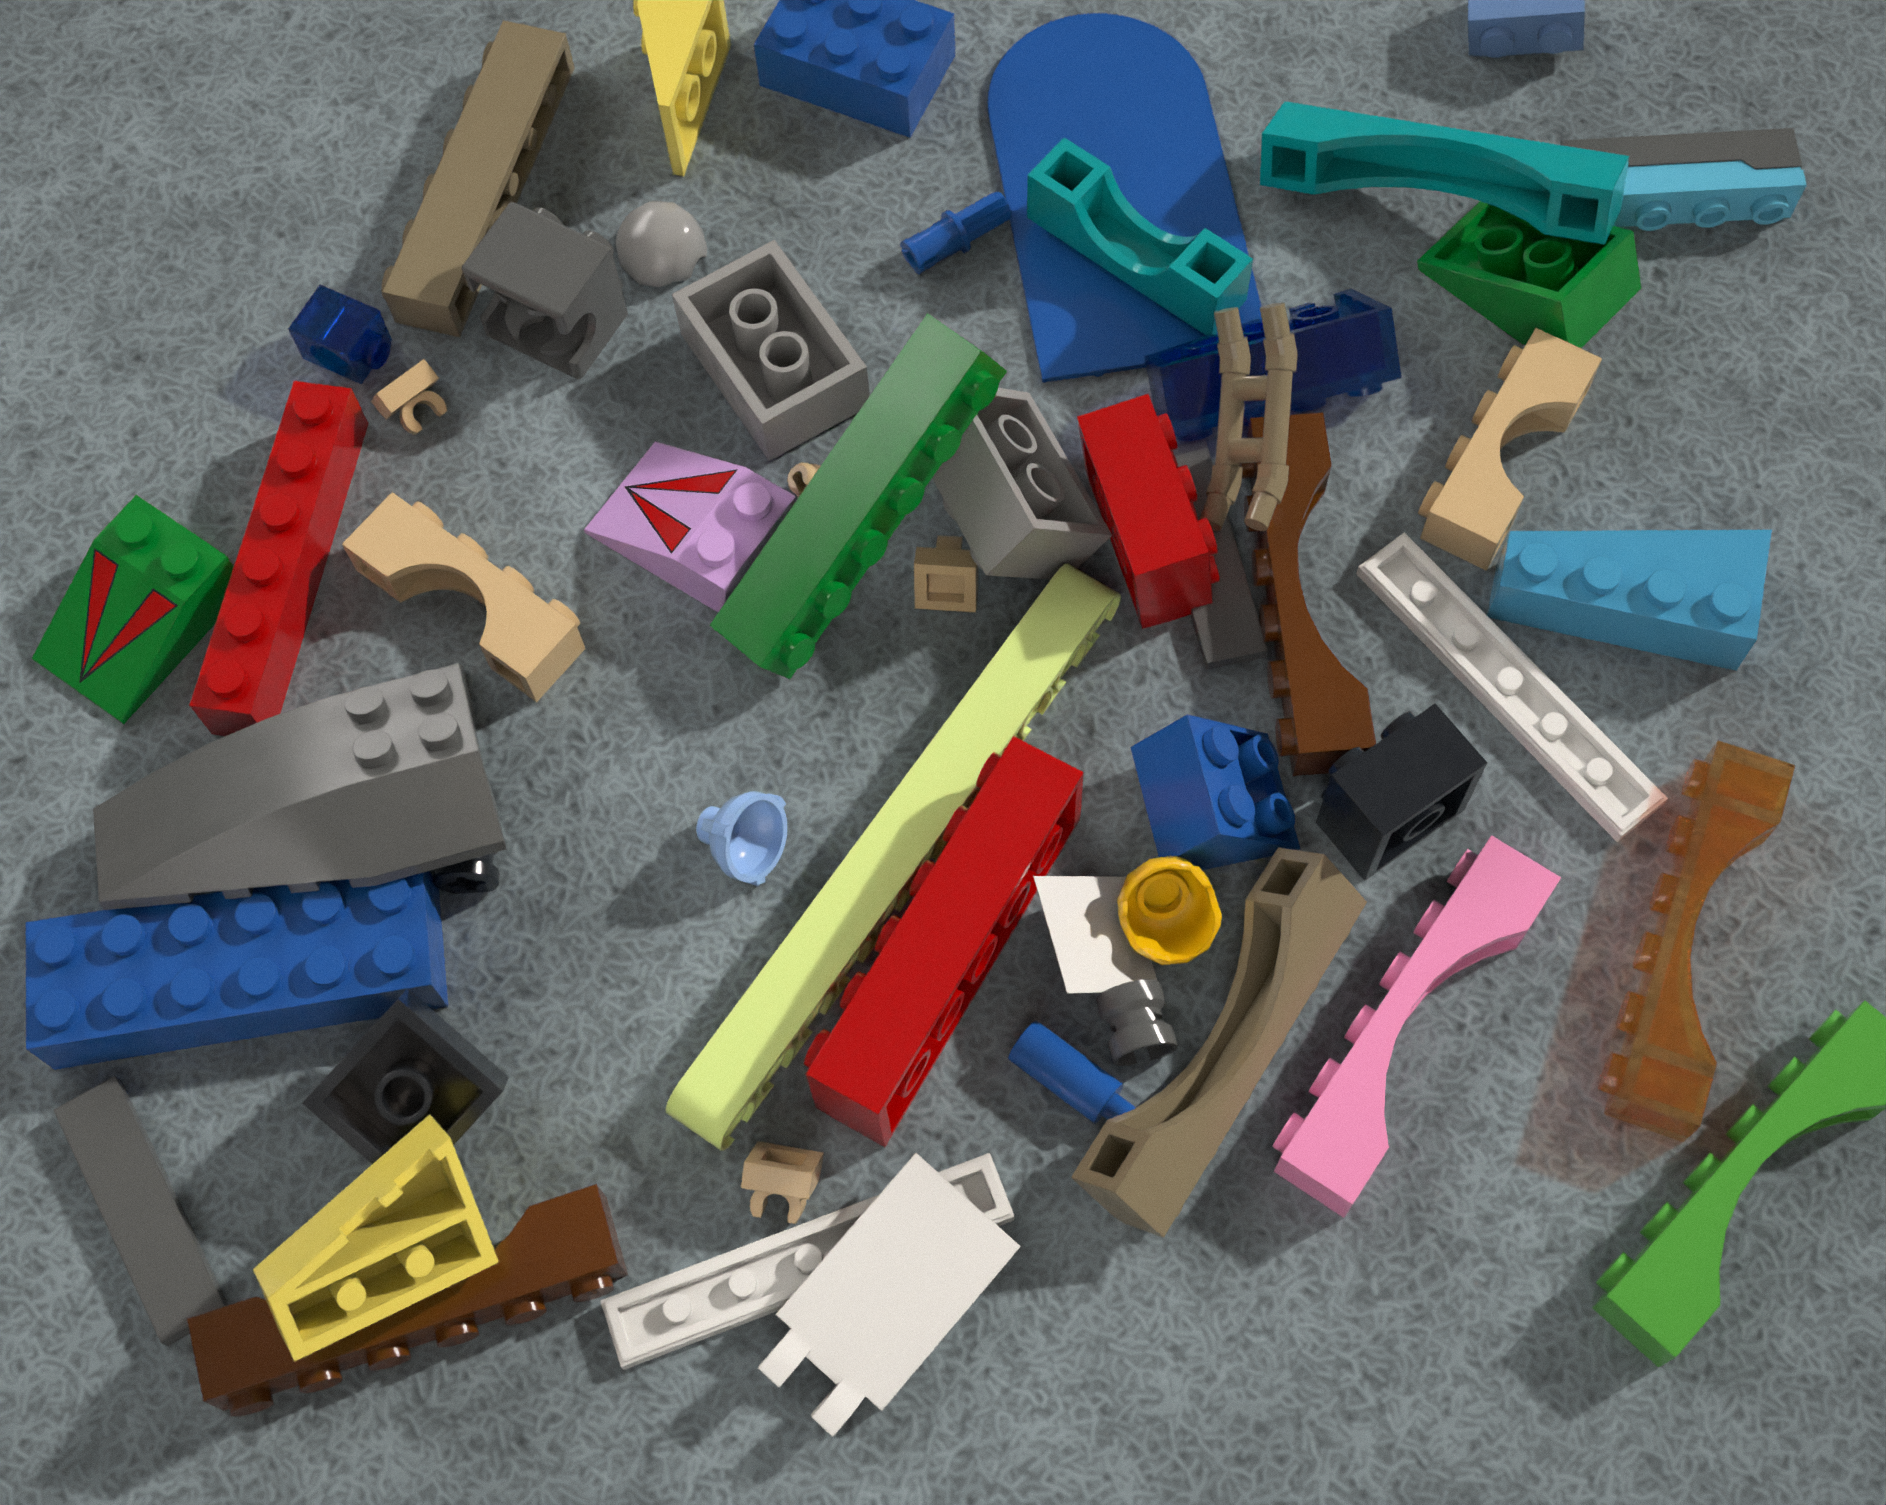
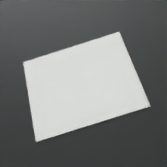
[1033,876,1157,994]

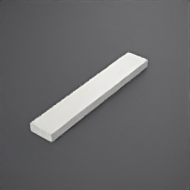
[1356,532,1668,842]
[600,1153,1015,1370]

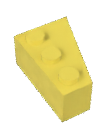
[253,1114,499,1362]

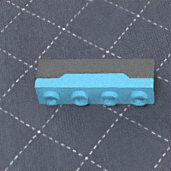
[1560,128,1807,231]

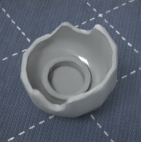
[616,200,707,287]

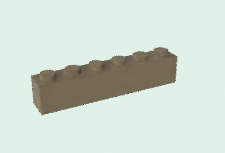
[381,20,575,337]

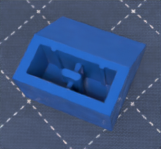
[1130,714,1301,870]

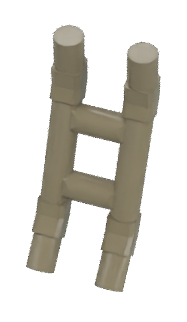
[1199,302,1297,531]

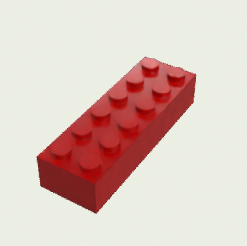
[804,736,1084,1147]

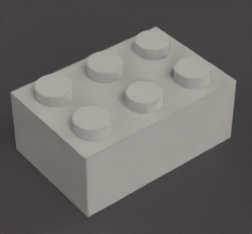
[672,240,870,461]
[932,388,1112,580]

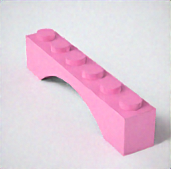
[1272,835,1561,1218]

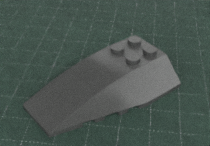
[93,663,507,910]

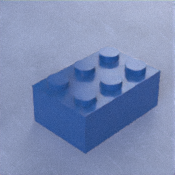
[753,0,955,138]

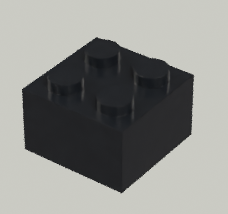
[1316,703,1487,881]
[302,988,509,1164]

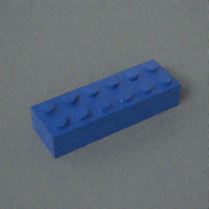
[26,871,448,1070]

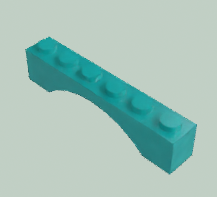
[1260,101,1629,245]

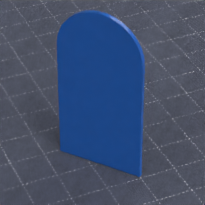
[988,13,1266,383]

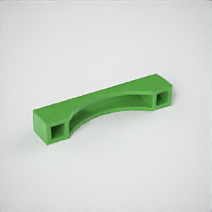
[1592,1000,1886,1367]

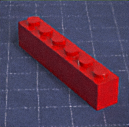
[189,381,369,736]

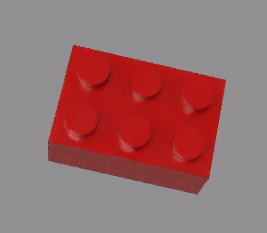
[1077,394,1220,629]

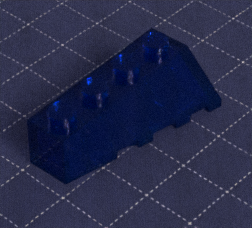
[1144,288,1402,441]

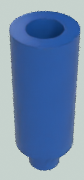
[1008,1020,1136,1124]

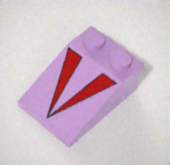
[584,442,797,612]

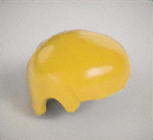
[1117,856,1222,965]

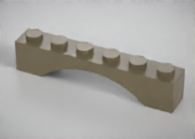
[1071,848,1367,1238]

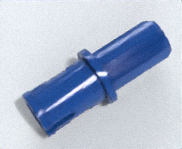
[900,192,1012,275]

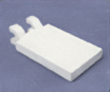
[758,1153,1021,1436]

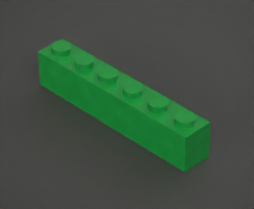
[710,313,1007,679]

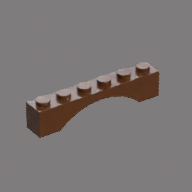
[1240,412,1376,776]
[187,1184,628,1416]

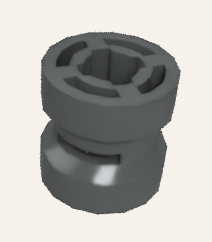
[1096,979,1178,1066]

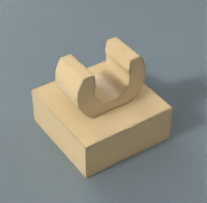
[371,359,447,435]
[914,535,978,612]
[741,1141,824,1224]

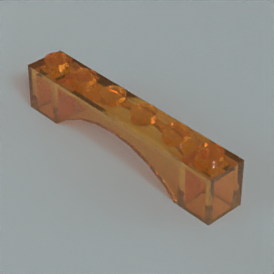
[1598,740,1795,1142]

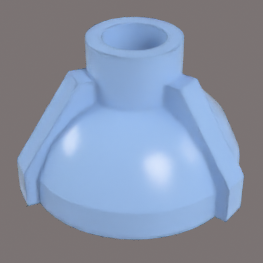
[696,791,787,886]

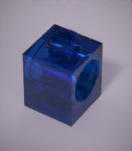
[288,284,392,385]

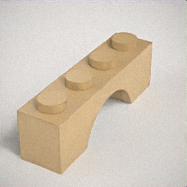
[1418,328,1602,571]
[342,492,586,702]

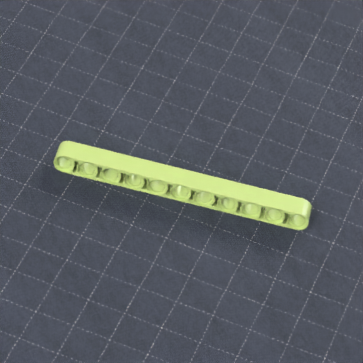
[666,564,1121,1151]

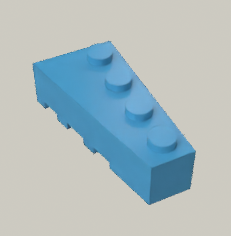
[1487,530,1772,671]

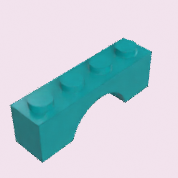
[1027,137,1253,339]

